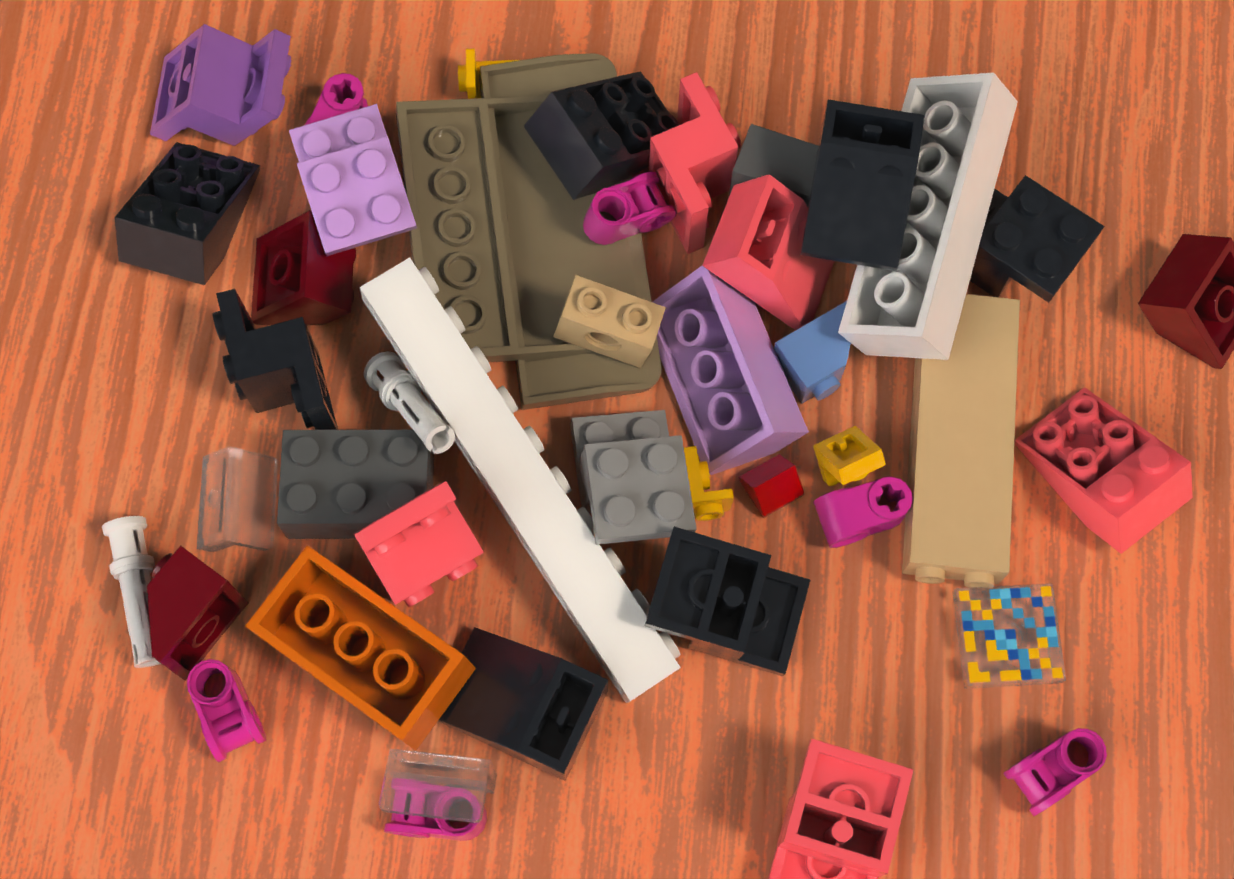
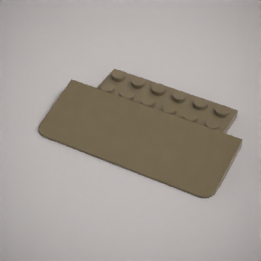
[395,53,661,410]

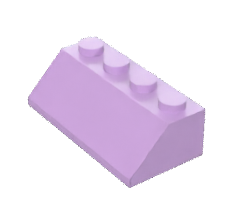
[652,266,809,475]

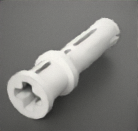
[364,351,455,454]
[102,516,161,668]

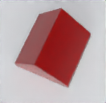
[738,454,804,518]

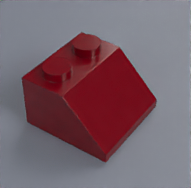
[251,210,356,325]
[1138,234,1234,369]
[147,545,248,681]

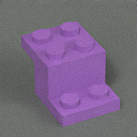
[150,24,291,146]

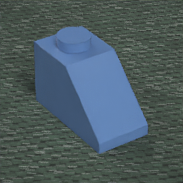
[774,301,851,404]

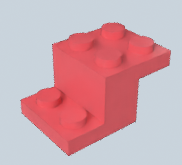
[649,72,741,254]
[353,481,484,607]
[768,739,913,879]

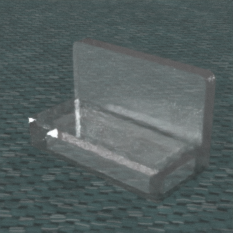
[196,446,278,552]
[379,749,497,823]

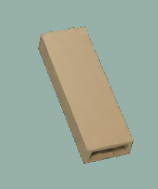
[902,294,1020,589]

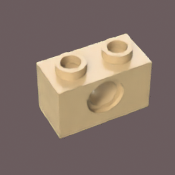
[553,275,666,368]

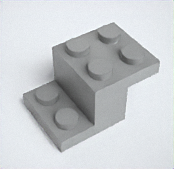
[570,410,697,545]

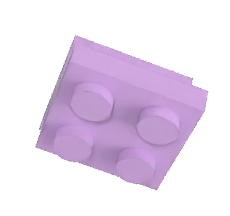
[289,104,417,256]

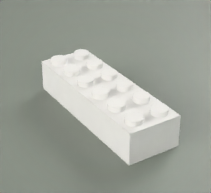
[838,73,1018,360]

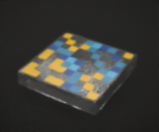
[952,583,1066,689]

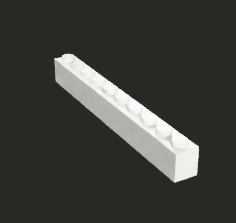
[360,257,681,703]

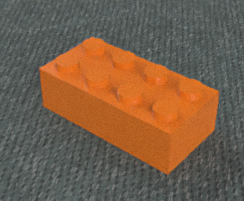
[245,545,476,751]

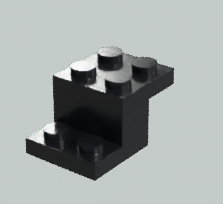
[970,175,1105,303]
[213,289,338,430]
[645,526,811,676]

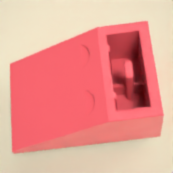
[702,174,834,330]
[1014,387,1193,554]

